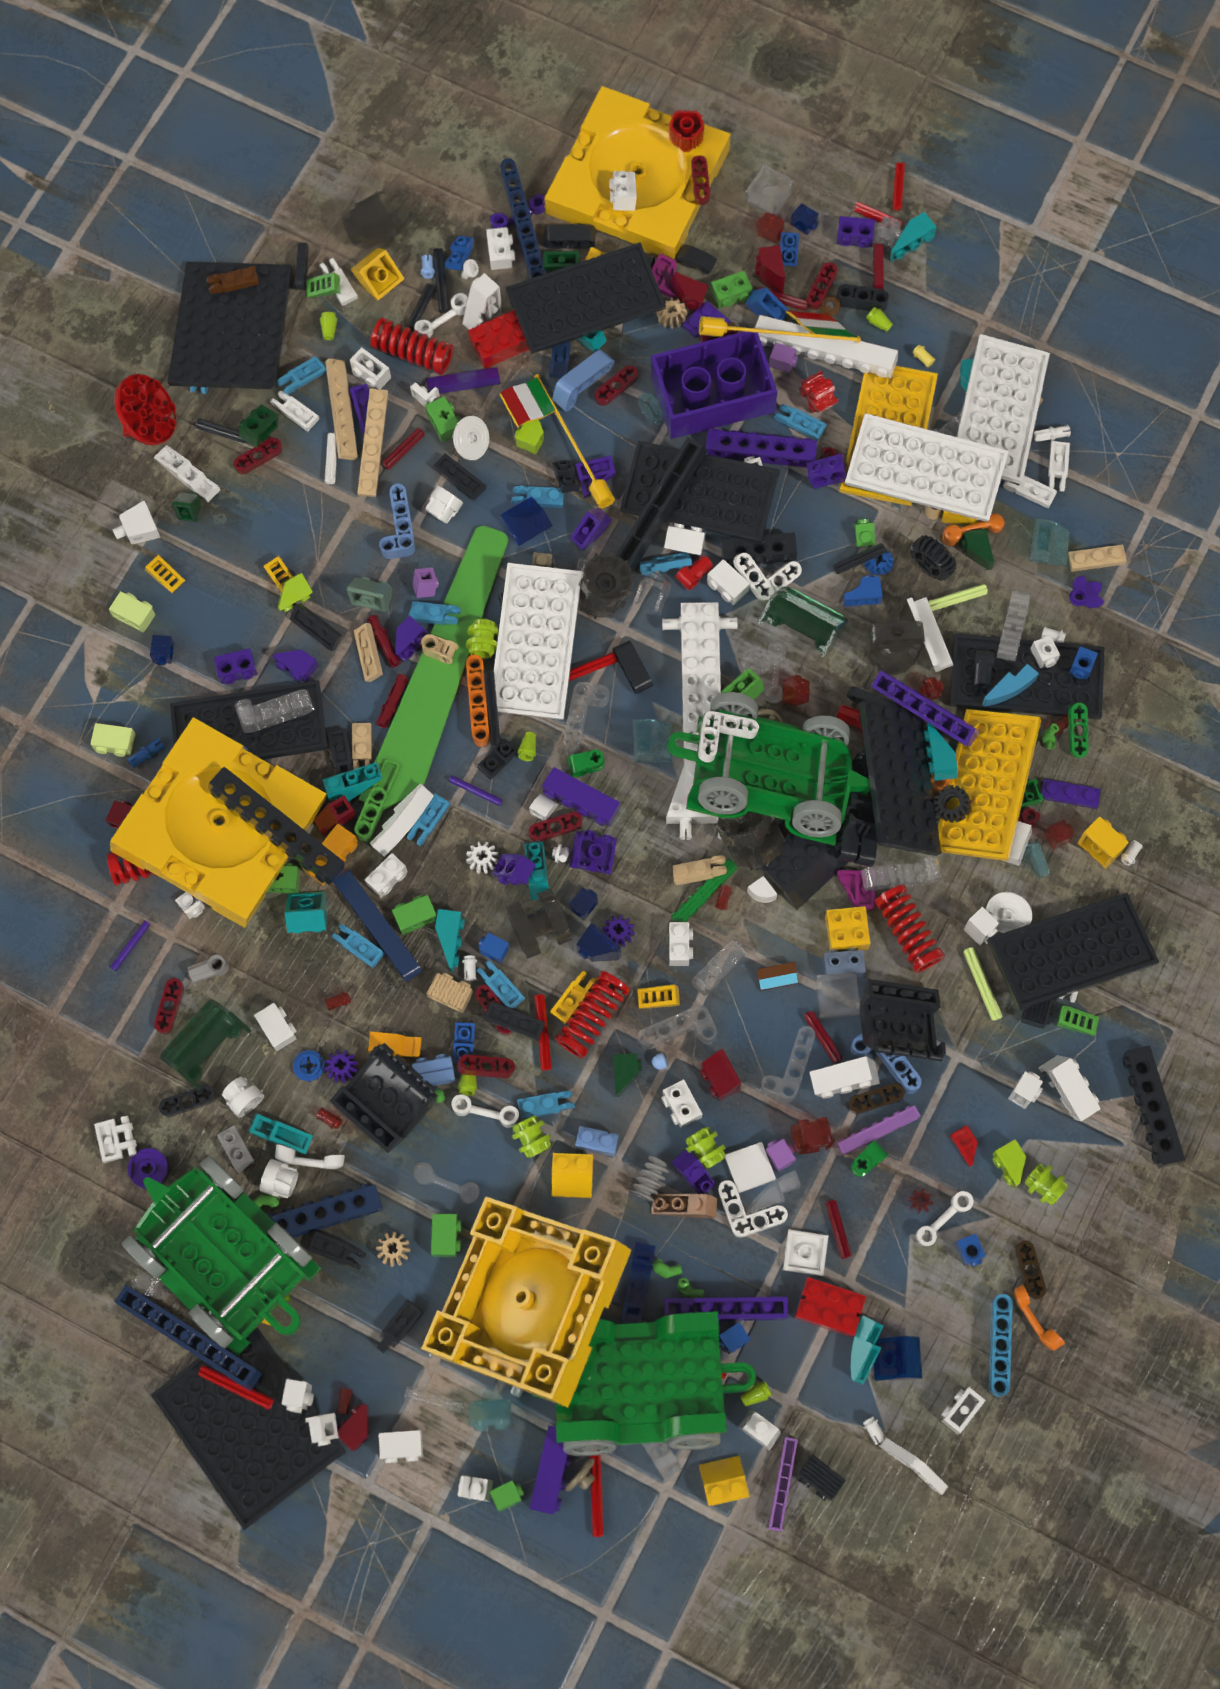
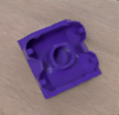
[569,830,617,874]

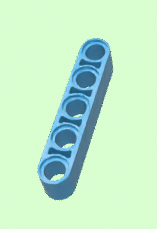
[988,1294,1012,1397]

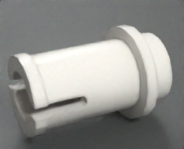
[1041,627,1066,643]
[1121,840,1142,866]
[462,956,477,981]
[863,1416,886,1445]

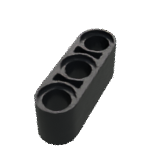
[544,224,595,249]
[836,284,889,312]
[612,640,653,694]

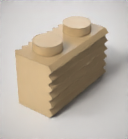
[427,973,473,1013]

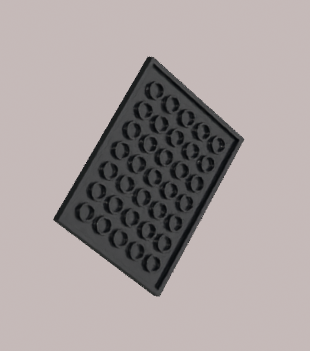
[168,262,293,390]
[151,1327,346,1530]

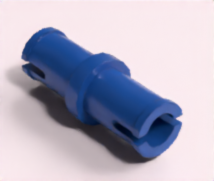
[127,738,165,769]

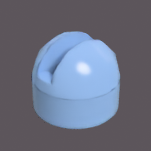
[652,1053,668,1070]

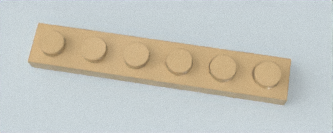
[325,358,358,460]
[357,388,388,497]

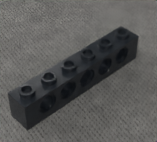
[1122,1045,1185,1169]

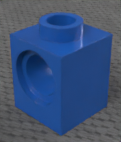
[1069,646,1098,679]
[478,933,510,964]
[955,1234,986,1267]
[719,1322,751,1355]

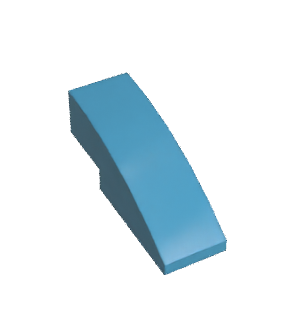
[982,664,1039,707]

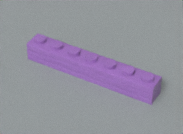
[837,1105,921,1156]
[768,1437,798,1532]

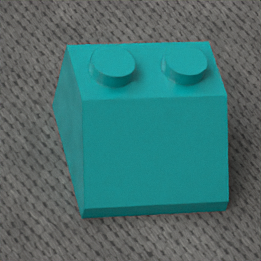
[285,891,327,933]

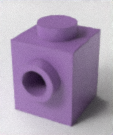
[769,342,798,373]
[412,567,439,598]
[766,1139,796,1172]

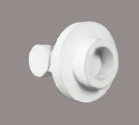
[461,259,478,279]
[552,844,570,863]

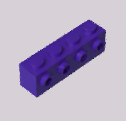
[542,767,620,827]
[529,1425,571,1515]

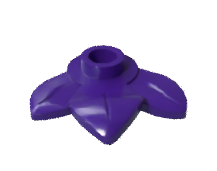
[1069,575,1104,608]

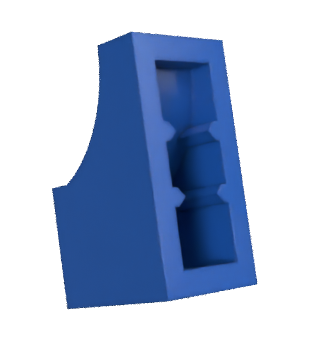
[745,288,789,321]
[843,575,882,607]

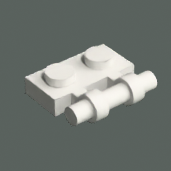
[94,1116,137,1163]

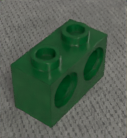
[238,404,279,447]

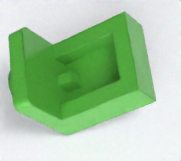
[853,518,876,547]

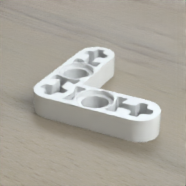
[734,553,802,600]
[698,711,759,762]
[718,1180,788,1238]
[880,1438,948,1495]

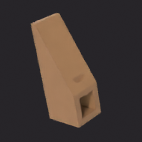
[651,1194,717,1218]

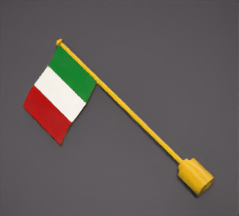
[699,310,861,343]
[500,374,615,508]

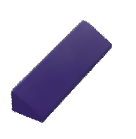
[426,367,500,394]

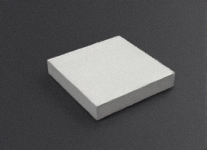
[725,1142,776,1194]
[783,1229,828,1276]

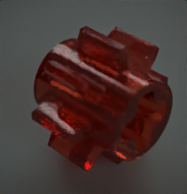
[920,677,945,700]
[908,1188,934,1214]

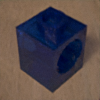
[790,203,819,236]
[150,635,175,665]
[569,887,598,921]

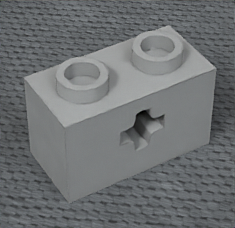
[217,1125,256,1173]

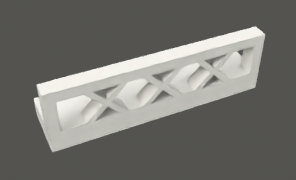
[907,597,953,672]

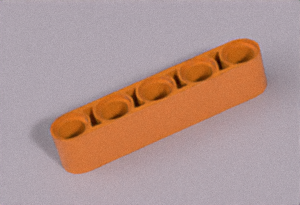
[466,655,490,747]

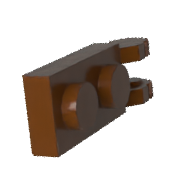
[207,266,259,294]

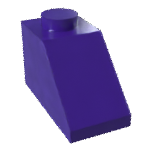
[570,508,612,550]

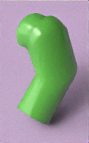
[677,1278,704,1298]

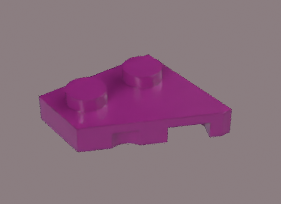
[652,253,677,300]
[837,870,875,910]

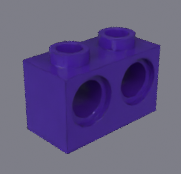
[837,216,875,248]
[806,454,848,489]
[214,648,258,684]
[492,854,536,886]

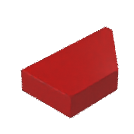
[950,1125,978,1167]

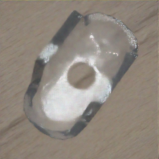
[633,572,671,613]

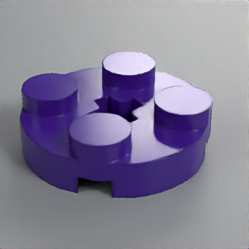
[128,1148,169,1189]

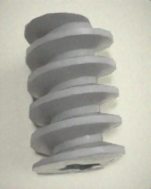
[631,1156,669,1202]

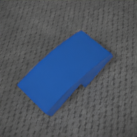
[780,232,799,267]
[445,236,474,270]
[453,1021,476,1063]

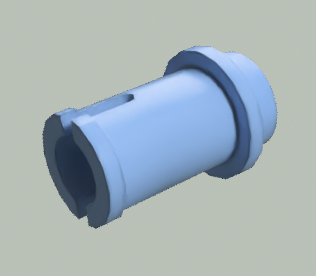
[421,254,435,279]

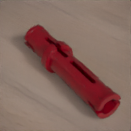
[366,614,402,668]
[376,674,409,728]

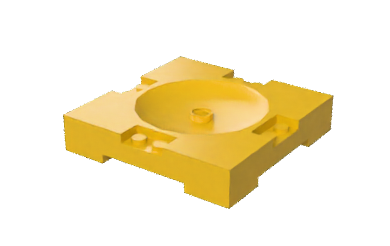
[544,86,731,260]
[110,717,326,928]
[421,1197,631,1407]

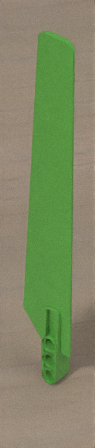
[355,526,508,843]

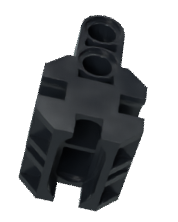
[834,793,878,867]

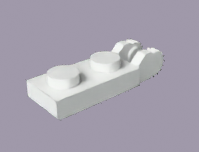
[320,258,358,306]
[270,391,319,432]
[1048,441,1070,491]
[1003,476,1057,509]

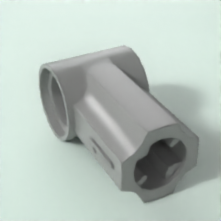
[188,955,229,984]

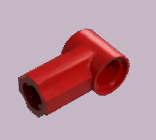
[675,555,714,591]
[836,704,863,733]

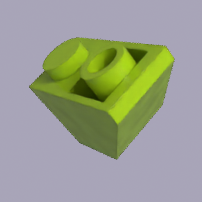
[515,419,544,455]
[277,573,313,612]
[992,1139,1026,1189]

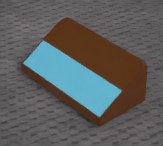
[756,962,798,991]

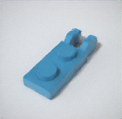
[277,356,327,394]
[774,404,827,441]
[512,486,564,508]
[409,601,461,625]
[407,793,451,847]
[331,924,385,969]
[476,960,525,1009]
[517,1091,575,1120]

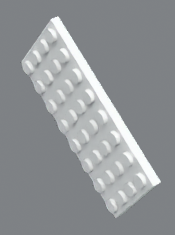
[956,334,1050,484]
[845,414,1009,522]
[494,563,582,720]

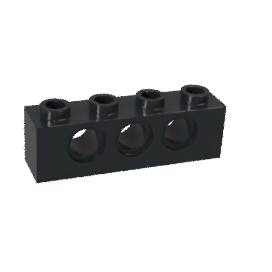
[721,532,797,568]

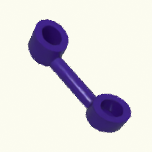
[490,194,545,229]

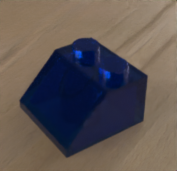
[874,1336,922,1381]

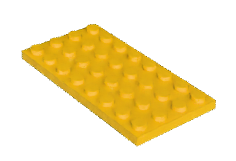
[839,366,938,506]
[938,709,1041,861]

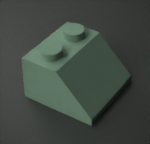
[347,577,393,613]

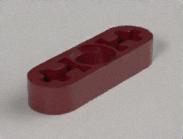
[691,155,710,205]
[873,243,884,289]
[807,262,837,310]
[595,365,638,406]
[234,437,282,475]
[529,812,582,842]
[154,978,184,1034]
[475,985,513,1036]
[457,1054,515,1078]

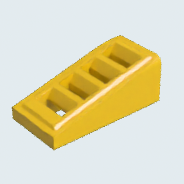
[145,555,185,593]
[263,556,293,591]
[637,984,680,1009]

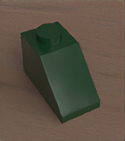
[544,251,580,272]
[172,492,201,522]
[960,529,994,570]
[613,1053,642,1097]

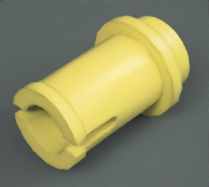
[912,345,936,368]

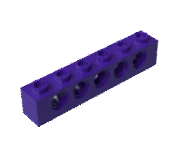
[706,429,817,468]
[871,671,980,747]
[664,1297,788,1321]

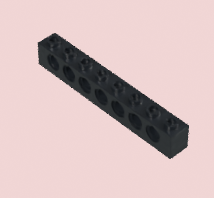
[208,767,345,885]

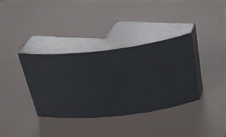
[676,244,718,275]
[552,460,580,493]
[477,739,518,780]

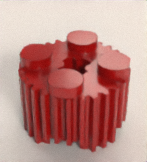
[669,110,705,152]
[798,371,839,413]

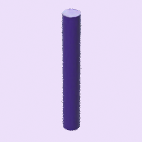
[449,775,503,806]
[110,920,150,972]

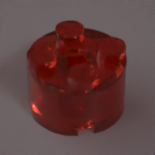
[790,1117,834,1154]

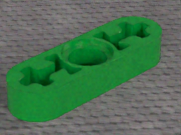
[1068,703,1089,758]

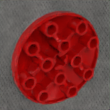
[115,374,177,446]

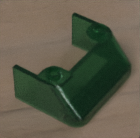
[758,586,848,658]
[160,1000,252,1091]

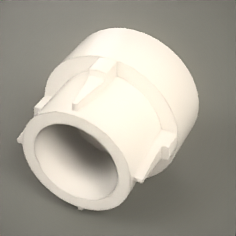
[426,486,463,523]
[222,1076,264,1118]
[260,1159,298,1198]

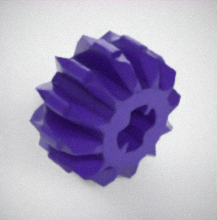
[602,915,635,948]
[324,1050,358,1083]

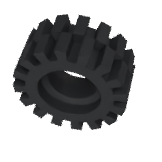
[934,785,972,823]

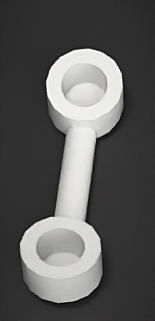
[414,293,468,338]
[451,1094,519,1128]
[275,1144,345,1169]
[916,1191,974,1247]

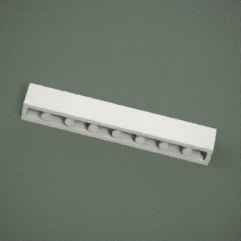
[755,315,898,378]

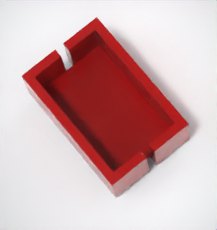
[468,310,529,369]
[794,1277,866,1338]

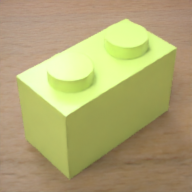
[109,591,155,633]
[90,723,136,757]

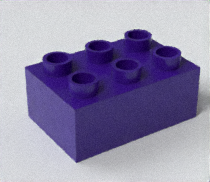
[651,328,778,439]

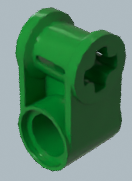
[567,749,605,777]
[851,1140,889,1177]

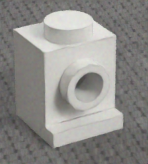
[305,1413,338,1446]

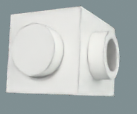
[1031,635,1060,668]

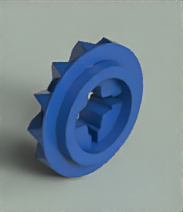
[864,550,894,575]
[293,1050,325,1082]

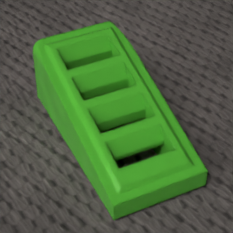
[306,273,340,298]
[1056,1005,1099,1036]

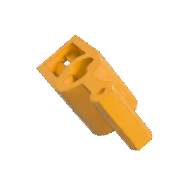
[368,1032,422,1058]

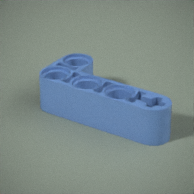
[552,349,615,412]
[379,484,416,559]
[851,1034,921,1094]

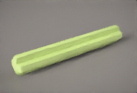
[928,584,988,611]
[963,947,1002,1021]

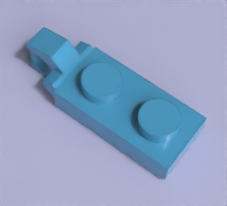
[639,552,692,575]

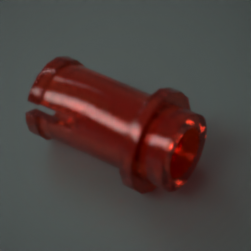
[1050,715,1068,736]
[714,885,733,911]
[325,991,351,1011]
[316,1107,343,1130]
[336,1388,354,1415]

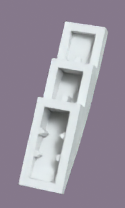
[154,445,220,502]
[370,783,434,857]

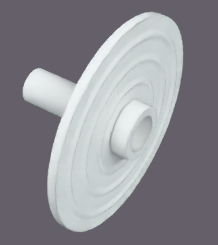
[453,416,489,460]
[986,892,1032,933]

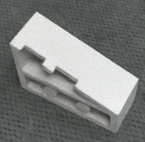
[462,273,503,329]

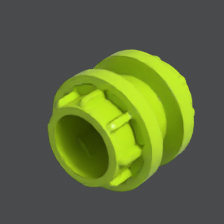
[466,619,499,659]
[512,1115,552,1158]
[686,1126,726,1170]
[1024,1163,1068,1205]

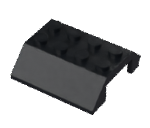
[746,820,849,910]
[859,979,946,1062]
[330,1043,438,1153]

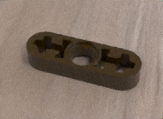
[848,1083,905,1114]
[1015,1240,1046,1300]

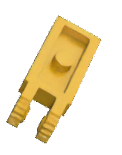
[550,971,597,1024]

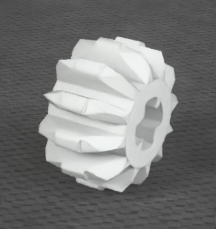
[466,841,499,874]

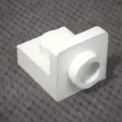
[410,382,440,407]
[175,892,205,919]
[458,1475,493,1502]

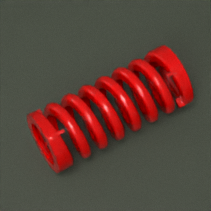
[370,317,454,375]
[107,852,157,886]
[874,884,945,973]
[555,971,631,1059]

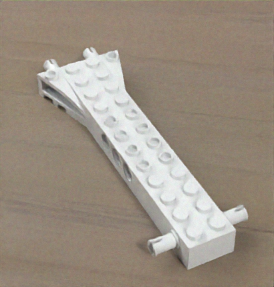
[662,602,743,840]

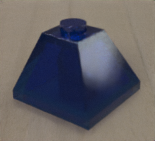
[500,497,553,547]
[577,923,621,962]

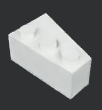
[1038,1055,1101,1121]
[810,1056,880,1099]

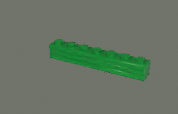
[672,858,738,922]

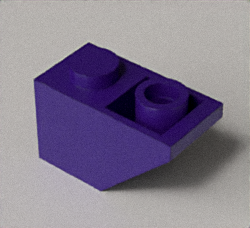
[395,615,429,662]
[273,649,318,682]
[671,1149,716,1194]

